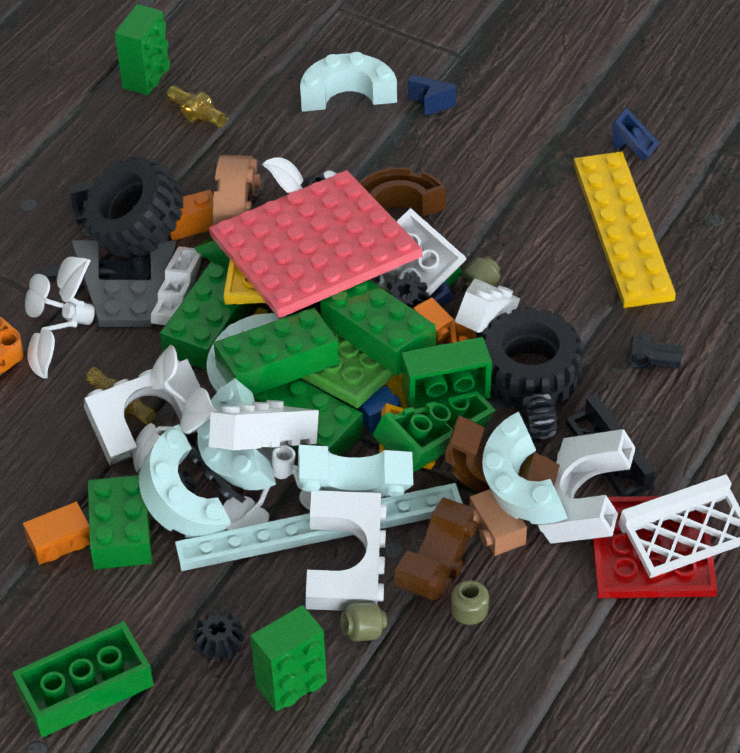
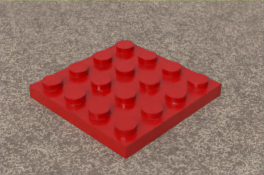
[592,496,717,598]

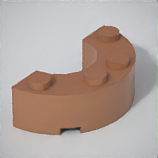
[213,155,261,225]

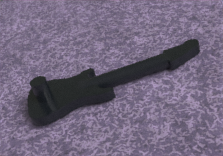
[36,257,151,281]

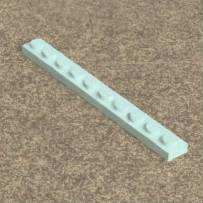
[175,483,463,571]

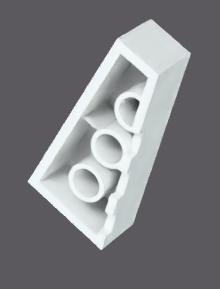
[209,400,319,450]

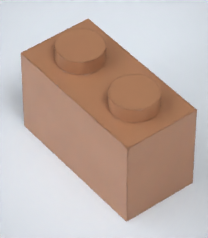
[469,489,527,556]

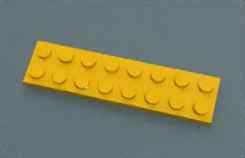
[574,152,676,308]

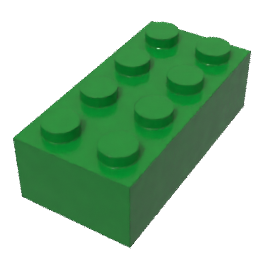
[160,262,256,370]
[320,280,436,376]
[213,308,339,395]
[253,379,363,457]
[12,621,154,738]

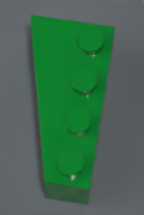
[373,391,496,473]

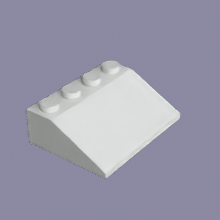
[369,208,467,299]

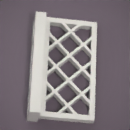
[618,474,740,578]

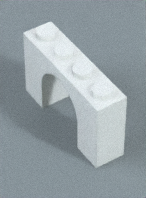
[84,359,200,466]
[538,429,635,544]
[306,491,386,611]

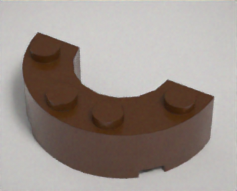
[359,167,446,217]
[445,415,560,493]
[395,497,477,600]

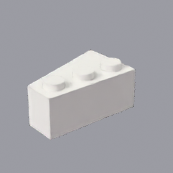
[455,279,520,332]

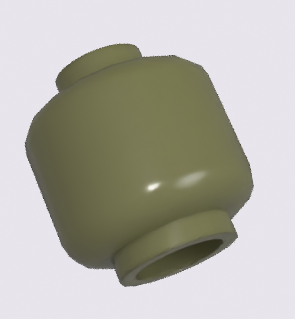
[462,257,500,291]
[450,580,489,625]
[340,602,387,642]

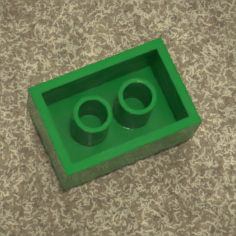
[115,4,170,95]
[402,337,492,409]
[88,475,152,570]
[251,605,327,712]

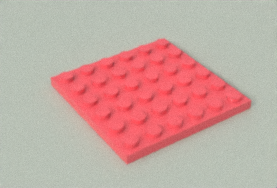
[209,170,423,318]

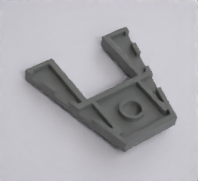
[72,240,176,327]

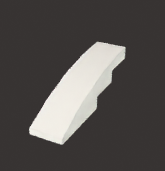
[151,247,203,325]

